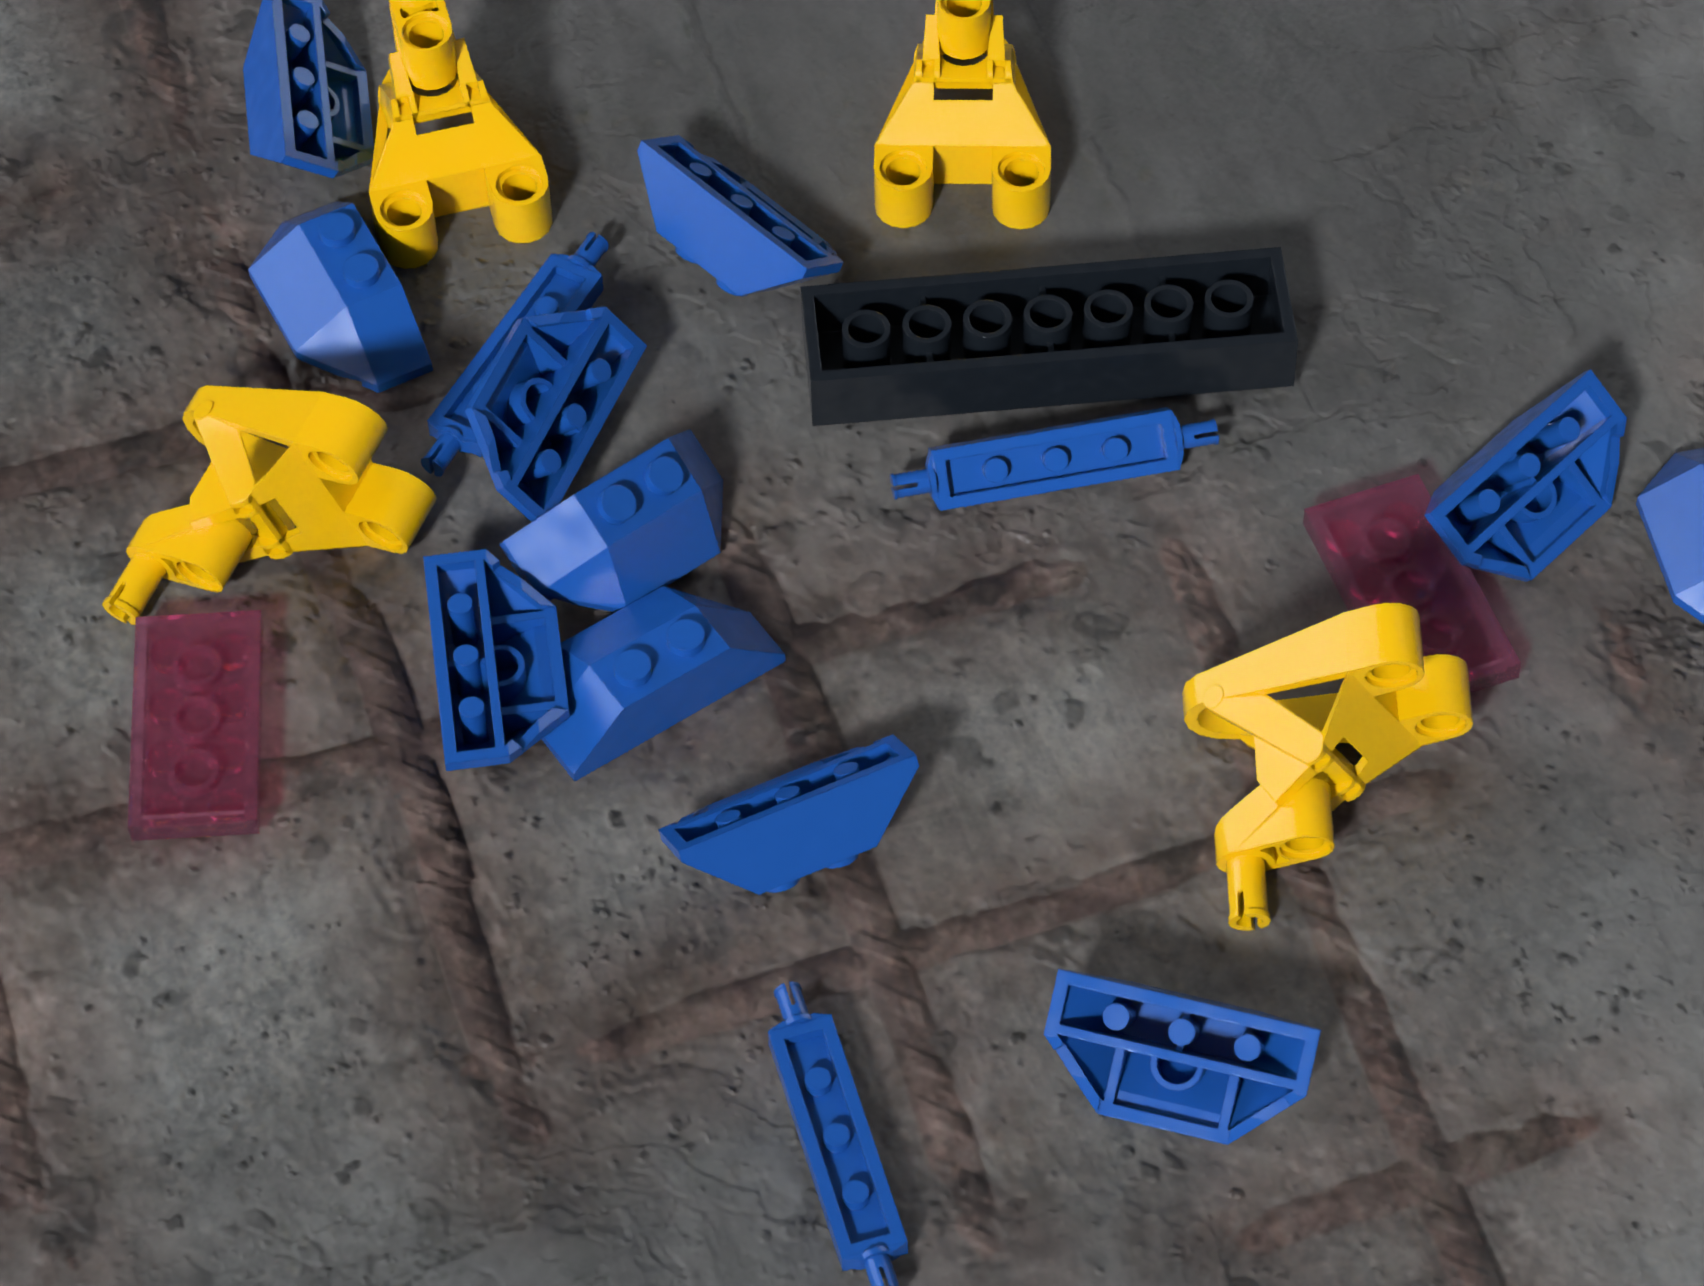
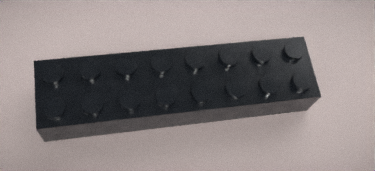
[800,247,1298,426]

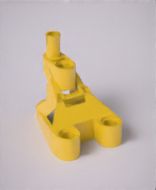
[369,0,553,269]
[874,0,1051,230]
[102,385,437,625]
[1182,603,1473,931]

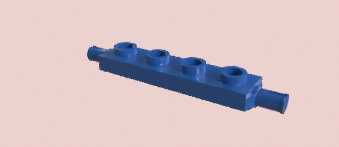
[421,232,609,477]
[890,407,1219,511]
[768,981,908,1286]

